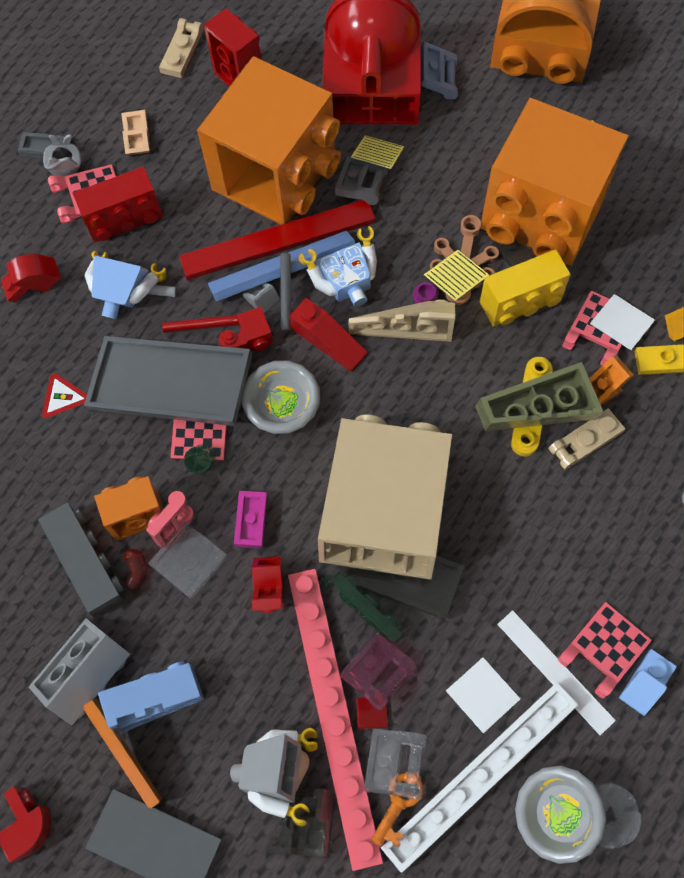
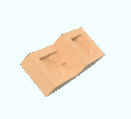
[121,110,150,156]

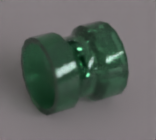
[184,445,215,474]

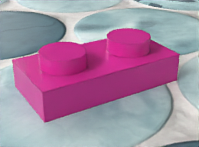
[234,491,267,548]

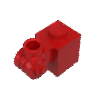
[219,307,273,351]

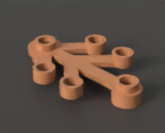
[430,215,499,305]

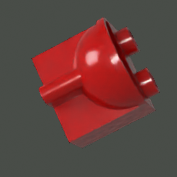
[322,0,421,125]

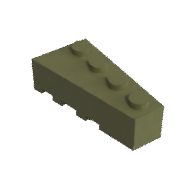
[475,362,604,431]

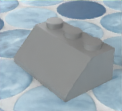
[29,618,130,726]

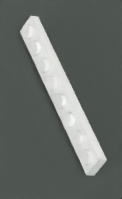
[381,682,578,873]

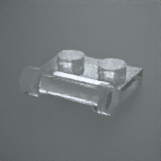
[364,729,427,799]

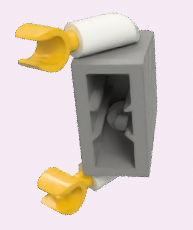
[230,728,318,826]

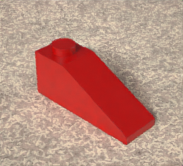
[290,298,367,372]

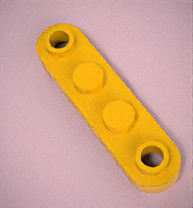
[511,357,553,456]

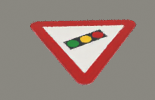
[42,373,87,418]

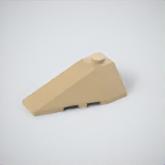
[348,300,455,342]

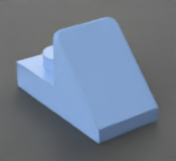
[619,649,677,716]

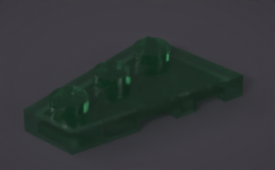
[321,574,402,643]

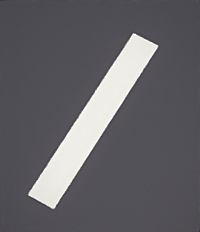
[497,610,616,735]

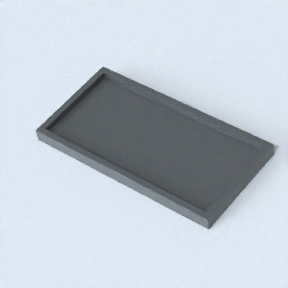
[84,336,252,426]

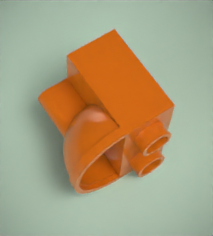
[490,0,601,84]

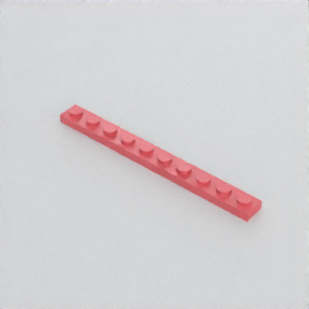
[288,569,383,871]

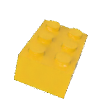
[480,249,571,327]

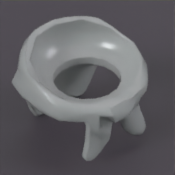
[43,134,81,176]

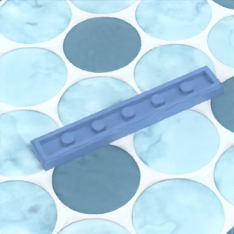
[208,231,355,301]

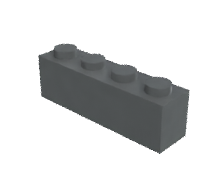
[38,502,125,618]

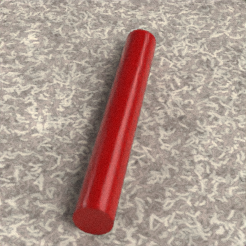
[162,315,239,333]

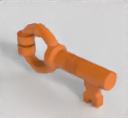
[371,770,423,847]

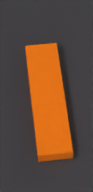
[83,699,162,809]

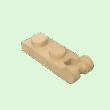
[159,18,204,78]
[548,408,625,470]

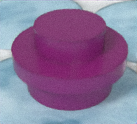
[413,282,438,304]

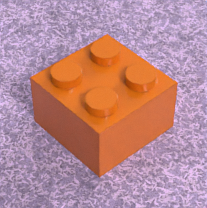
[94,476,164,541]

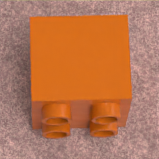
[197,56,341,225]
[480,98,629,266]

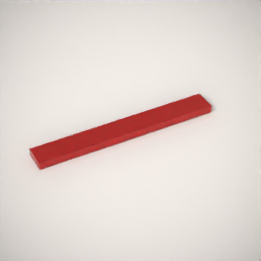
[179,200,375,280]

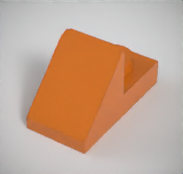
[589,355,634,406]

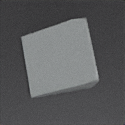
[241,283,280,313]

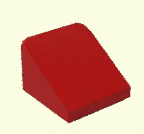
[357,697,388,730]

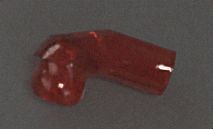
[123,549,148,591]

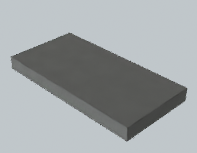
[85,789,223,878]

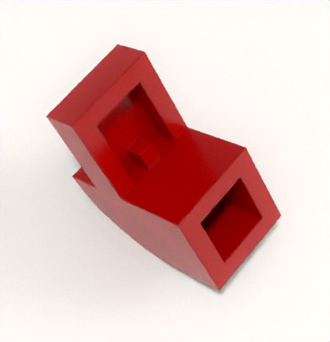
[1,254,61,303]
[252,556,284,613]
[0,786,51,863]

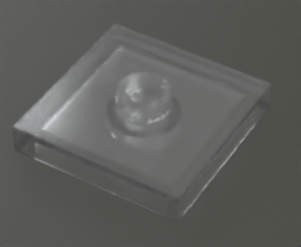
[148,521,228,600]

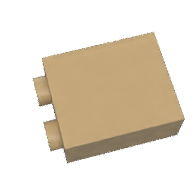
[318,415,452,580]

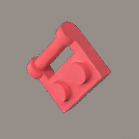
[146,491,194,551]

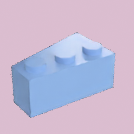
[98,661,204,733]

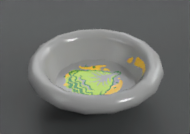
[242,361,320,434]
[515,766,606,864]

